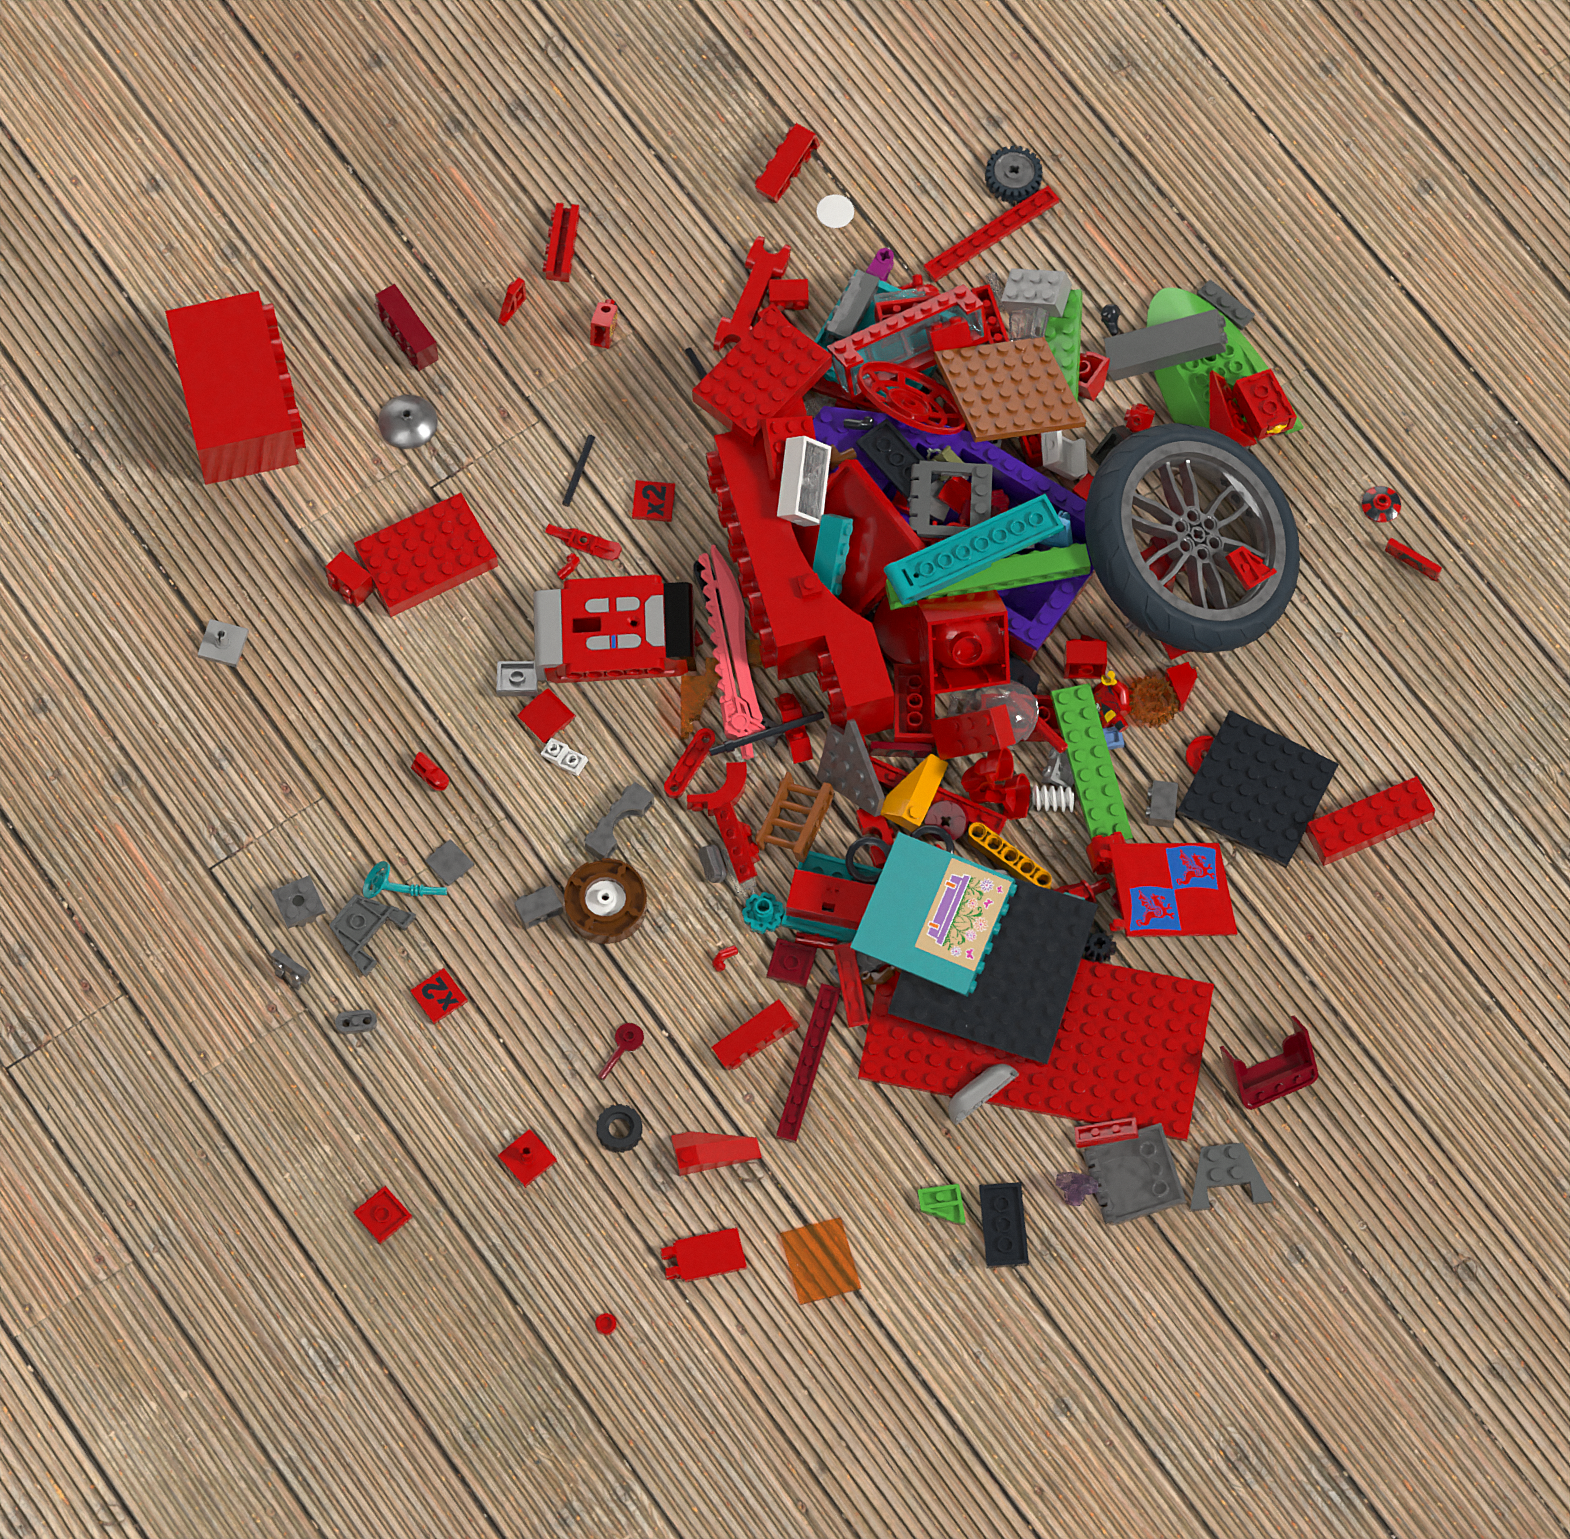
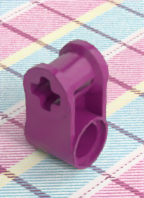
[866,248,894,282]

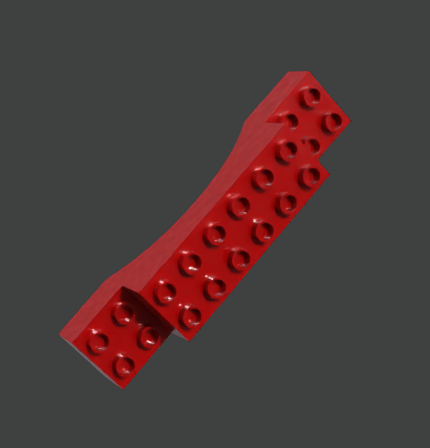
[706,398,894,736]

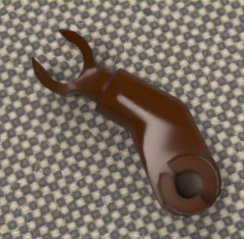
[860,966,901,985]

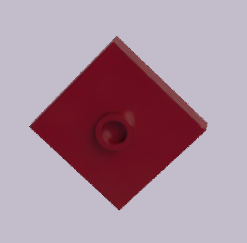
[766,938,817,988]

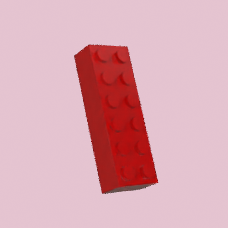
[1305,776,1436,866]

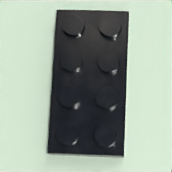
[856,418,939,501]
[979,1182,1029,1269]

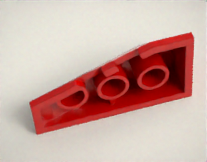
[1078,351,1110,401]
[1209,370,1257,447]
[671,1131,762,1176]

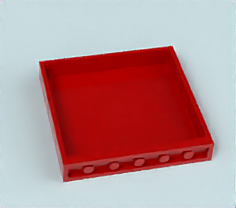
[791,459,927,617]

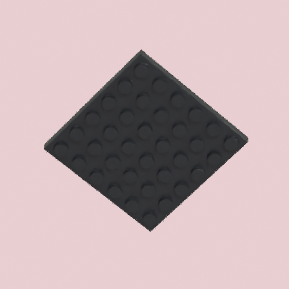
[1177,710,1339,868]

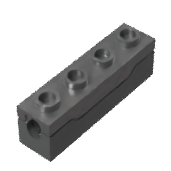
[824,270,880,343]

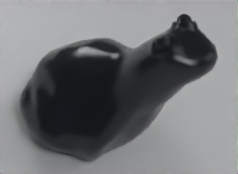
[1100,304,1121,337]

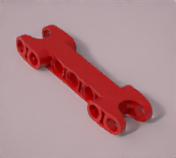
[713,236,791,352]

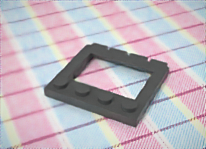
[909,461,992,539]

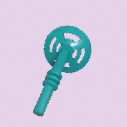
[363,861,447,899]

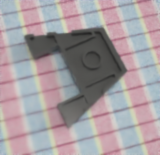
[329,894,416,978]
[1190,1142,1272,1212]

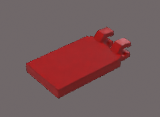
[660,1227,747,1283]

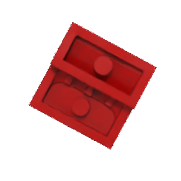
[517,688,576,744]

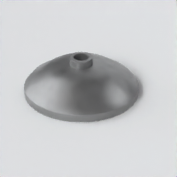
[378,394,438,449]

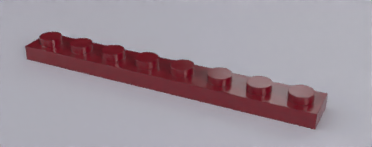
[776,983,841,1143]

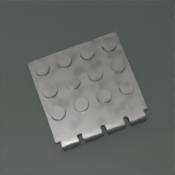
[1083,1123,1187,1226]

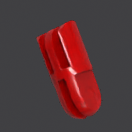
[410,752,449,791]

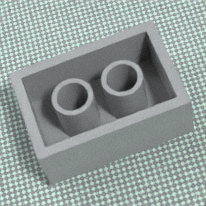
[1001,268,1072,317]

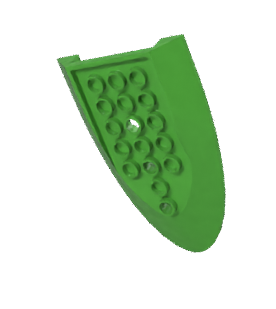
[1146,288,1304,439]

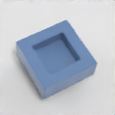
[1103,727,1124,750]

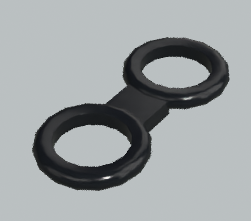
[845,825,954,885]

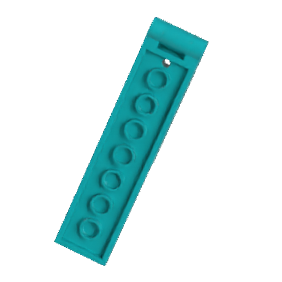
[883,494,1064,605]

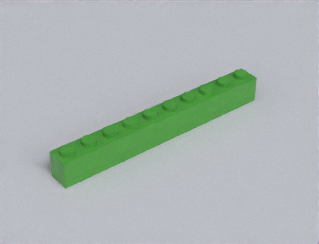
[886,543,1091,610]

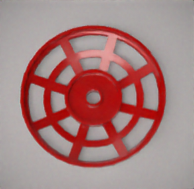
[857,361,967,435]

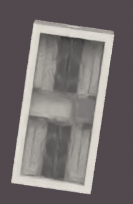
[777,436,831,527]

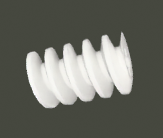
[1032,785,1074,812]

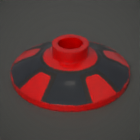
[1361,486,1401,523]

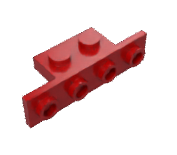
[713,802,760,884]

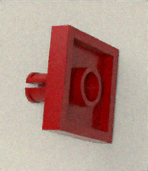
[498,1129,557,1188]

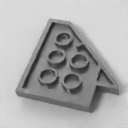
[816,719,885,817]

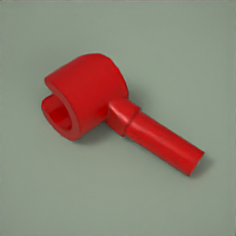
[899,274,923,291]

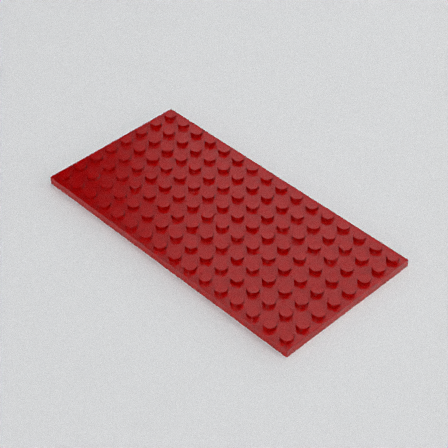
[858,959,1214,1142]

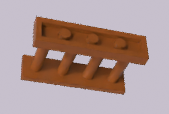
[755,772,835,863]

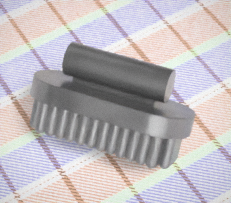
[698,845,727,883]

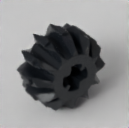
[1084,929,1117,964]

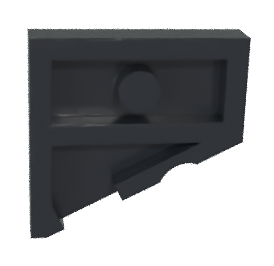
[996,652,1040,695]

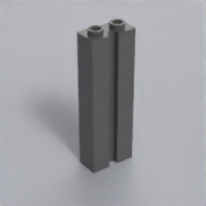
[1104,309,1228,381]

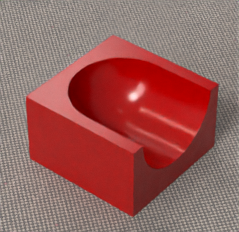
[917,590,1010,695]

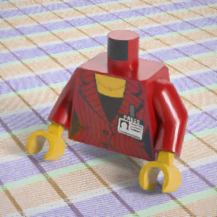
[1093,671,1131,733]

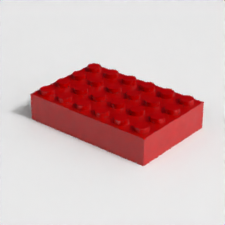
[692,309,832,447]
[354,492,498,617]

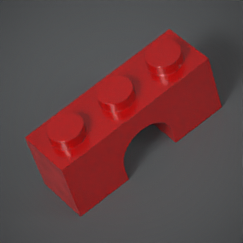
[856,809,895,870]

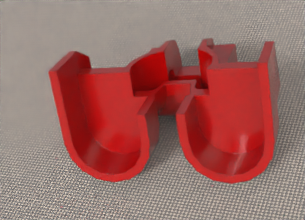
[961,747,1031,820]

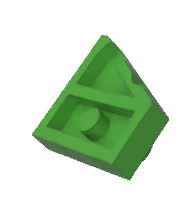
[917,1184,966,1225]

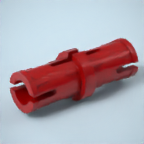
[795,932,837,951]

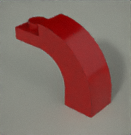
[687,762,747,816]

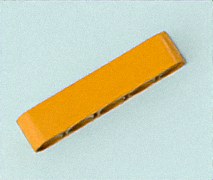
[967,822,1052,889]

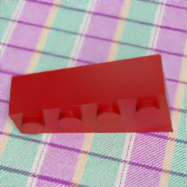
[711,999,800,1070]

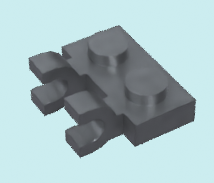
[271,949,311,991]

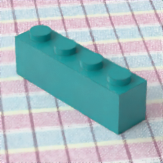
[812,514,853,598]

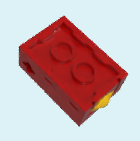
[1232,368,1297,441]

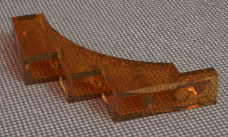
[680,639,763,740]

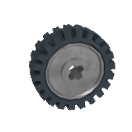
[985,145,1043,204]

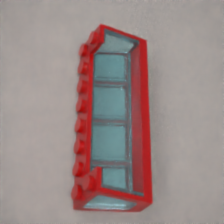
[827,284,988,403]

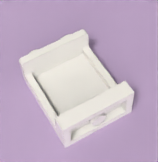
[1041,430,1088,481]

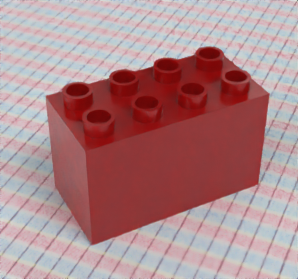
[165,290,306,485]

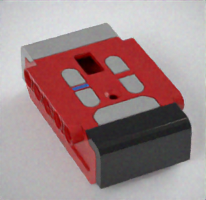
[533,574,697,683]

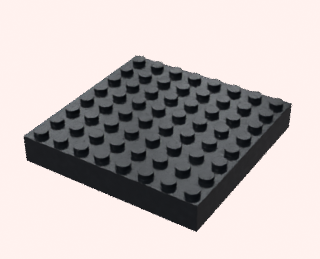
[888,877,1098,1065]

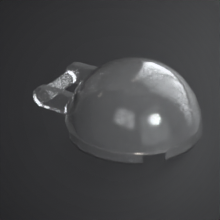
[947,680,1039,754]

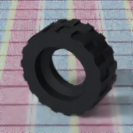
[596,1104,643,1153]

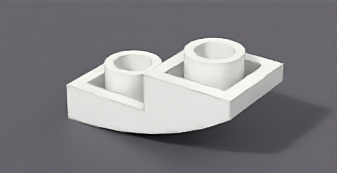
[541,738,588,777]

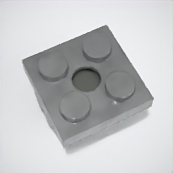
[271,875,326,929]

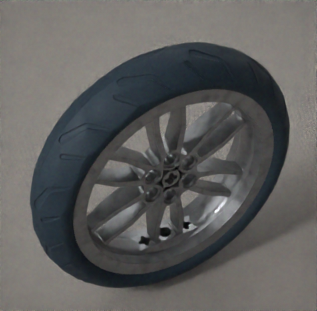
[1085,423,1300,653]

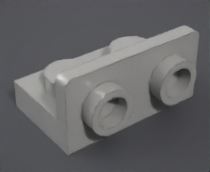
[1041,747,1074,790]

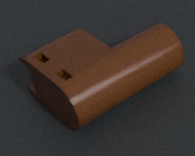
[829,444,857,471]

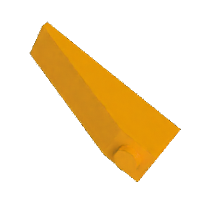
[880,754,948,832]

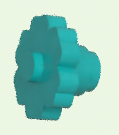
[742,892,784,934]

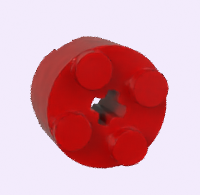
[1085,831,1126,875]

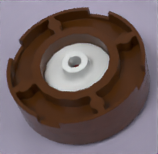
[564,858,647,944]

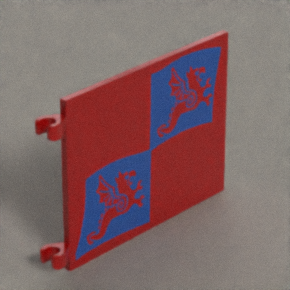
[1095,843,1238,937]

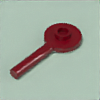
[597,1023,644,1081]

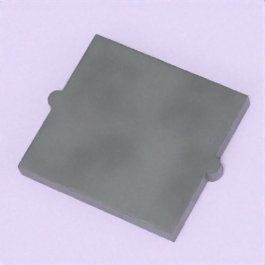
[425,839,474,886]

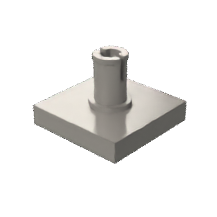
[197,619,249,668]

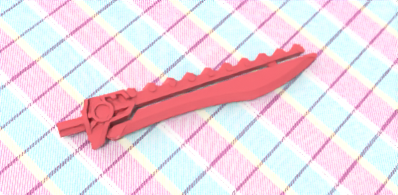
[698,544,766,760]

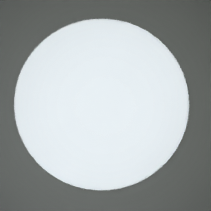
[817,195,854,228]

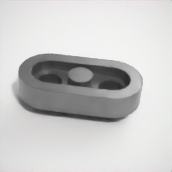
[335,1009,377,1034]

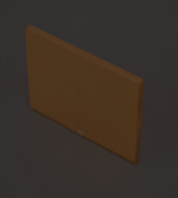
[780,1217,861,1305]

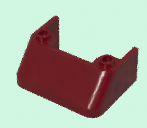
[1219,1015,1319,1110]

